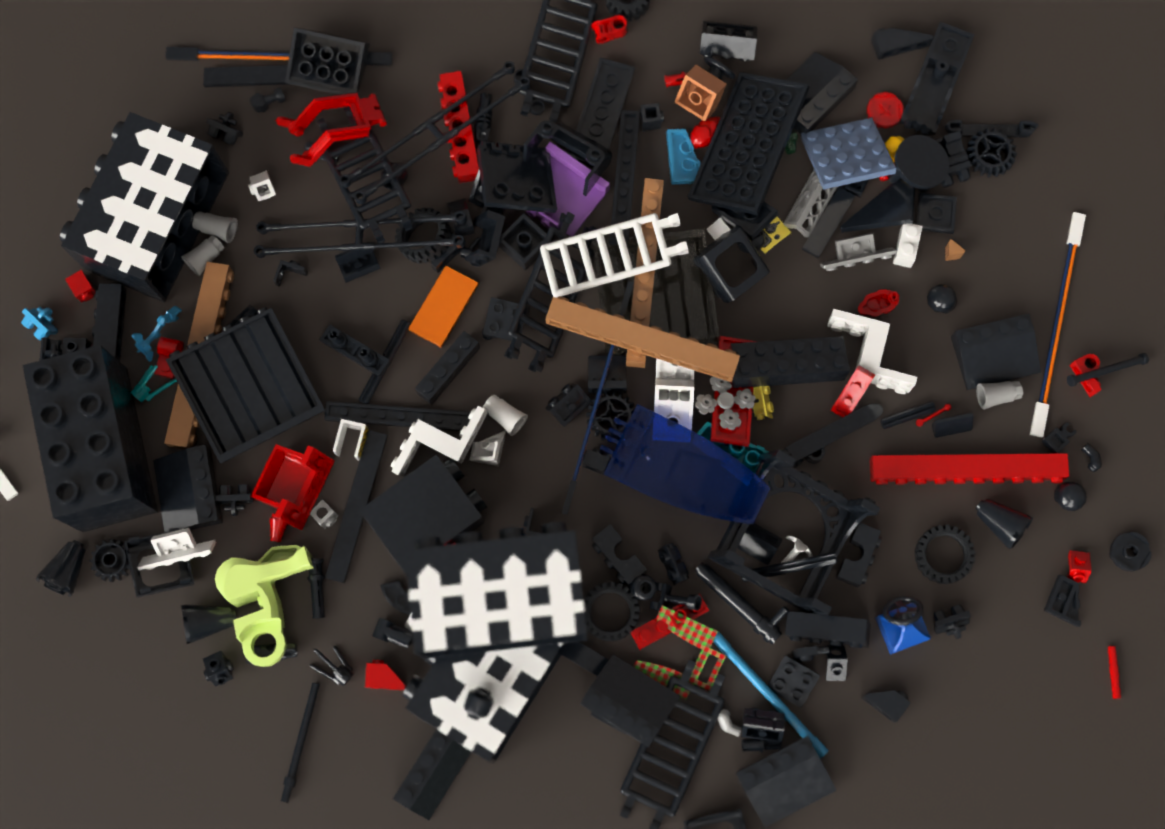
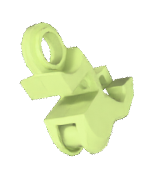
[215,545,314,667]

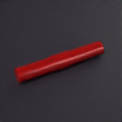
[1108,646,1121,699]

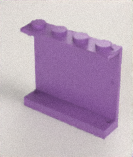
[526,142,610,237]

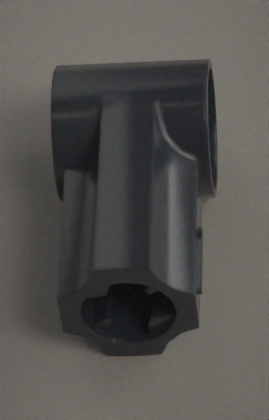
[372,617,413,649]

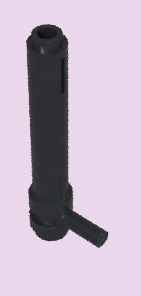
[695,562,789,644]

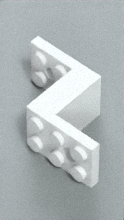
[827,309,917,394]
[391,406,488,477]

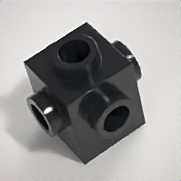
[203,651,234,687]

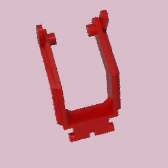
[276,93,387,167]

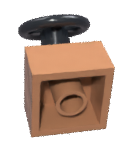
[675,56,736,121]

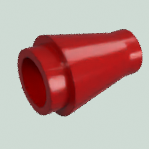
[269,513,287,542]

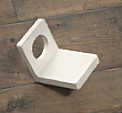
[707,217,731,240]

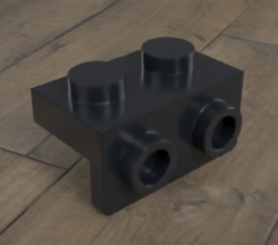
[335,242,381,283]

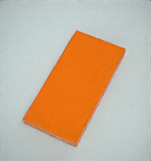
[408,266,479,348]

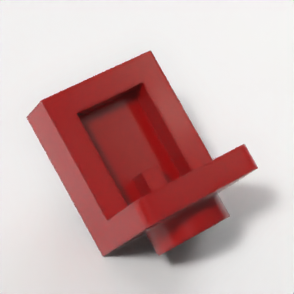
[1067,550,1092,583]

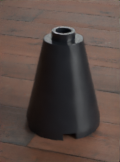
[976,499,1033,550]
[36,540,86,597]
[181,604,236,644]

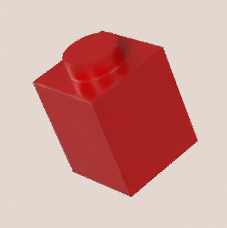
[65,270,96,303]

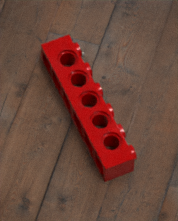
[437,71,479,183]

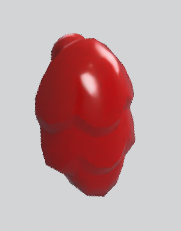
[690,116,720,149]
[858,289,899,318]

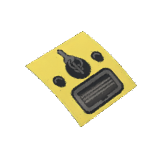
[760,217,791,253]

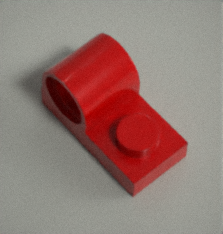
[154,337,184,379]
[1069,354,1102,397]

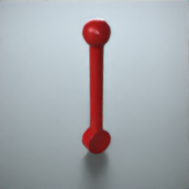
[916,404,952,427]

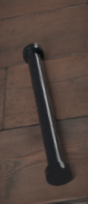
[1067,353,1149,387]

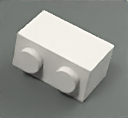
[893,224,923,268]

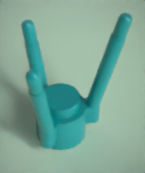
[130,365,177,402]

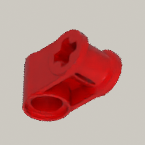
[591,15,627,44]

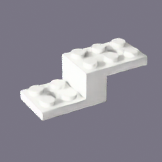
[653,359,694,442]

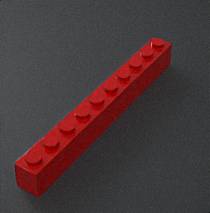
[870,453,1069,485]

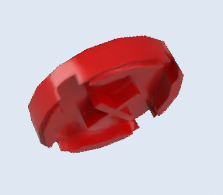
[866,92,904,129]

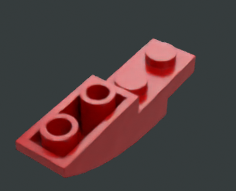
[630,593,710,650]

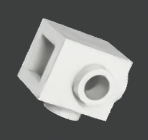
[248,171,276,202]

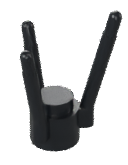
[310,646,354,686]

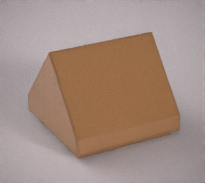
[945,239,965,261]

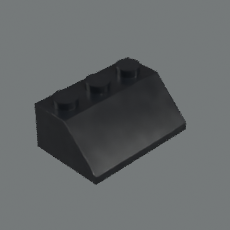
[699,21,757,61]

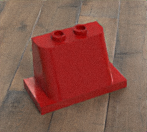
[251,444,335,531]

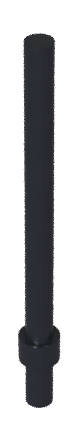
[281,682,320,803]

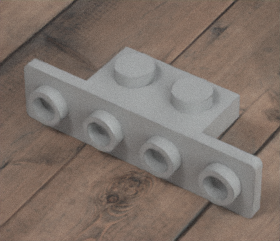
[820,233,897,271]

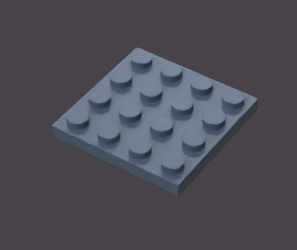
[801,118,896,190]

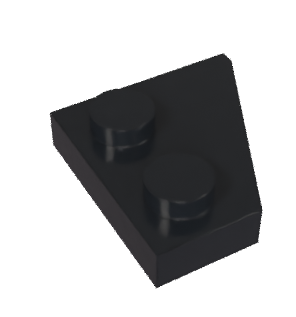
[1043,575,1081,627]

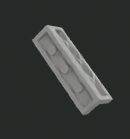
[783,170,837,238]

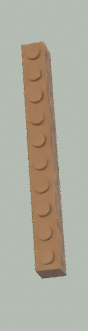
[626,178,664,368]
[164,262,234,450]
[546,296,740,382]

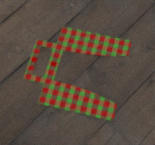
[633,605,726,700]

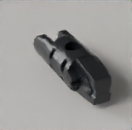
[246,643,298,664]

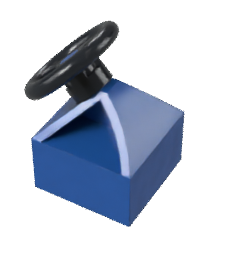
[875,596,931,655]

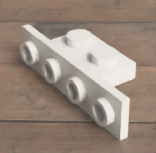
[137,528,216,571]

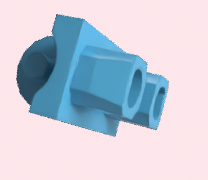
[21,307,59,340]

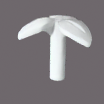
[781,536,812,563]

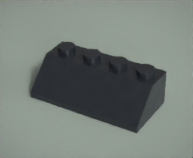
[393,729,472,820]

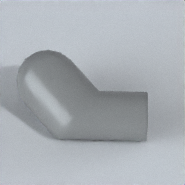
[718,709,742,737]

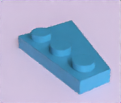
[666,129,701,184]

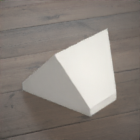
[469,430,506,466]

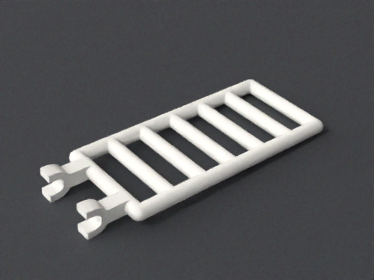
[540,213,689,298]

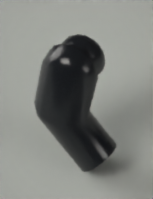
[1081,443,1102,472]

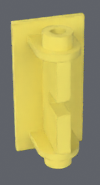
[753,386,774,420]

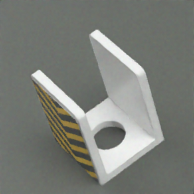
[333,419,369,461]

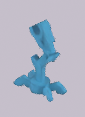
[132,306,182,362]

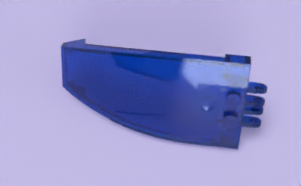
[600,404,770,524]

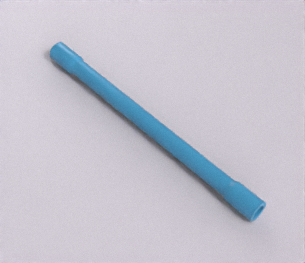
[713,632,829,759]

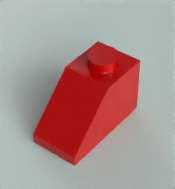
[365,660,407,690]

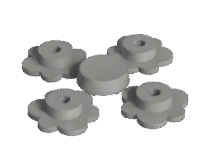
[695,377,756,430]

